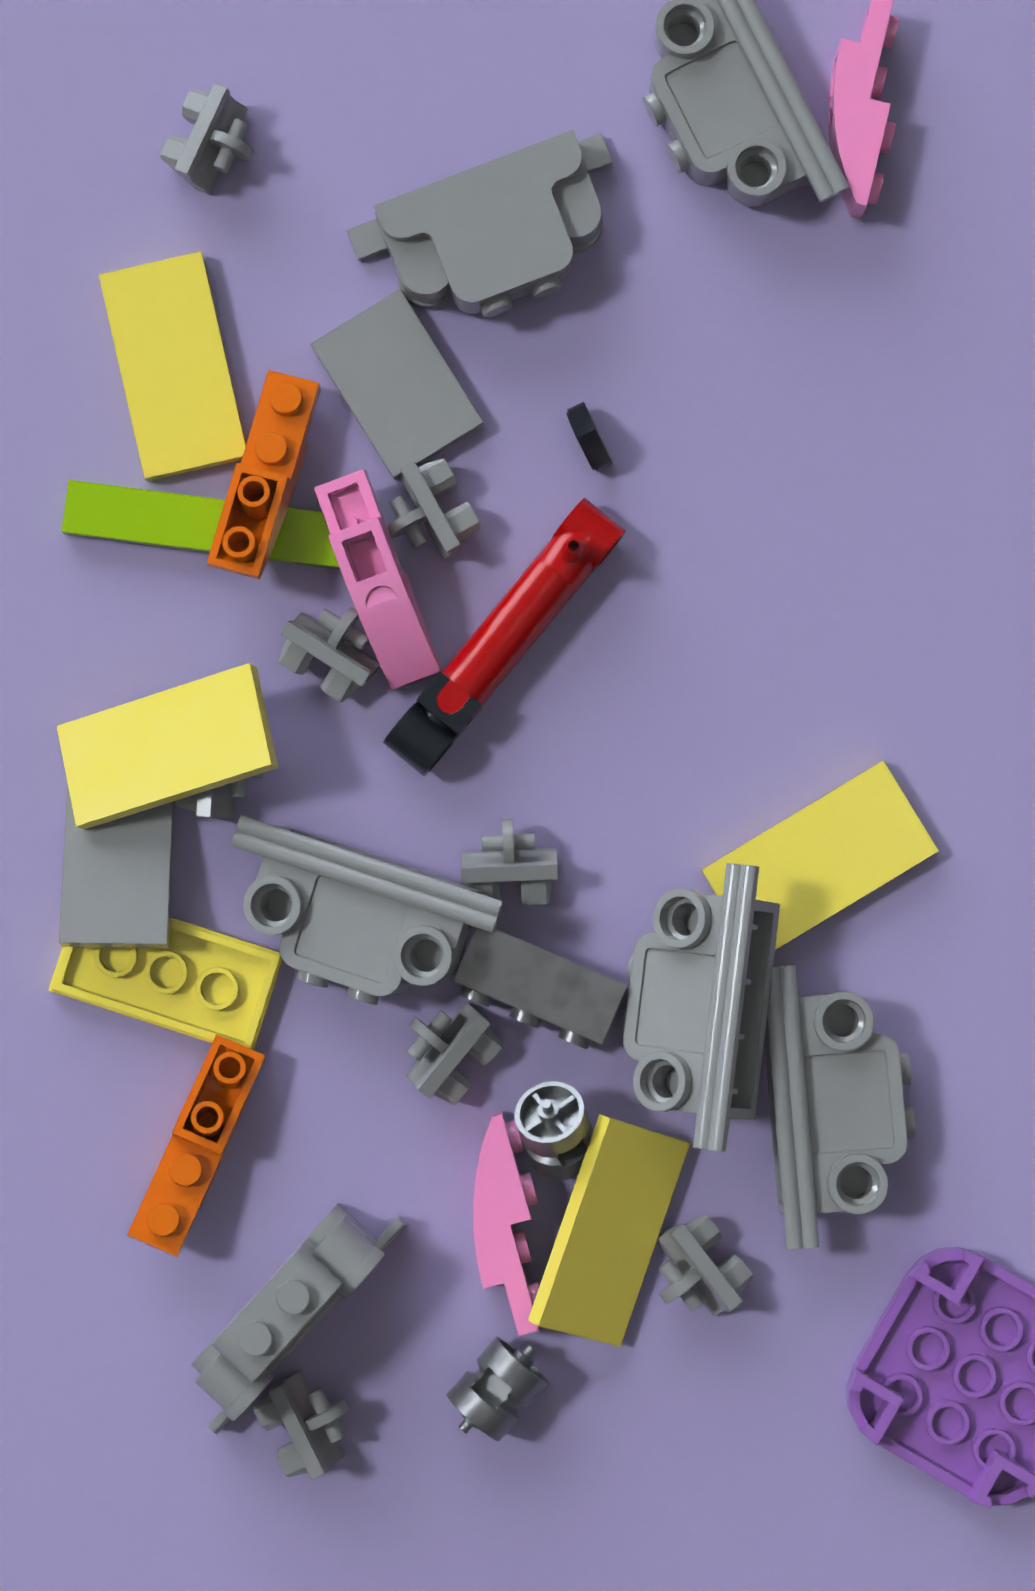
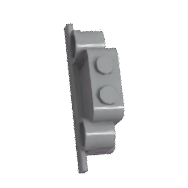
[643,0,850,207]
[347,130,613,318]
[232,815,504,1005]
[621,863,780,1152]
[764,965,916,1250]
[191,1203,407,1434]

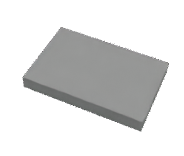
[311,289,484,480]
[59,787,175,948]

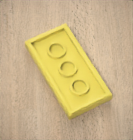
[99,251,246,482]
[57,663,278,830]
[701,760,939,950]
[48,917,283,1050]
[528,1114,690,1347]

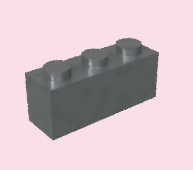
[453,927,627,1049]

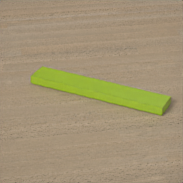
[61,480,340,569]

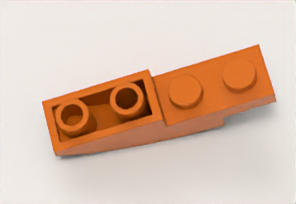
[206,370,321,580]
[127,1034,266,1258]

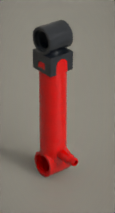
[383,498,626,777]

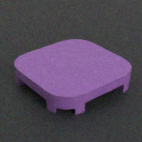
[846,1247,1035,1509]

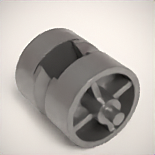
[515,1081,593,1180]
[447,1336,549,1442]

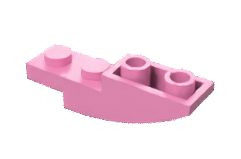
[828,0,899,219]
[314,469,442,690]
[473,1111,540,1336]

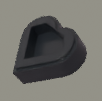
[566,401,613,472]

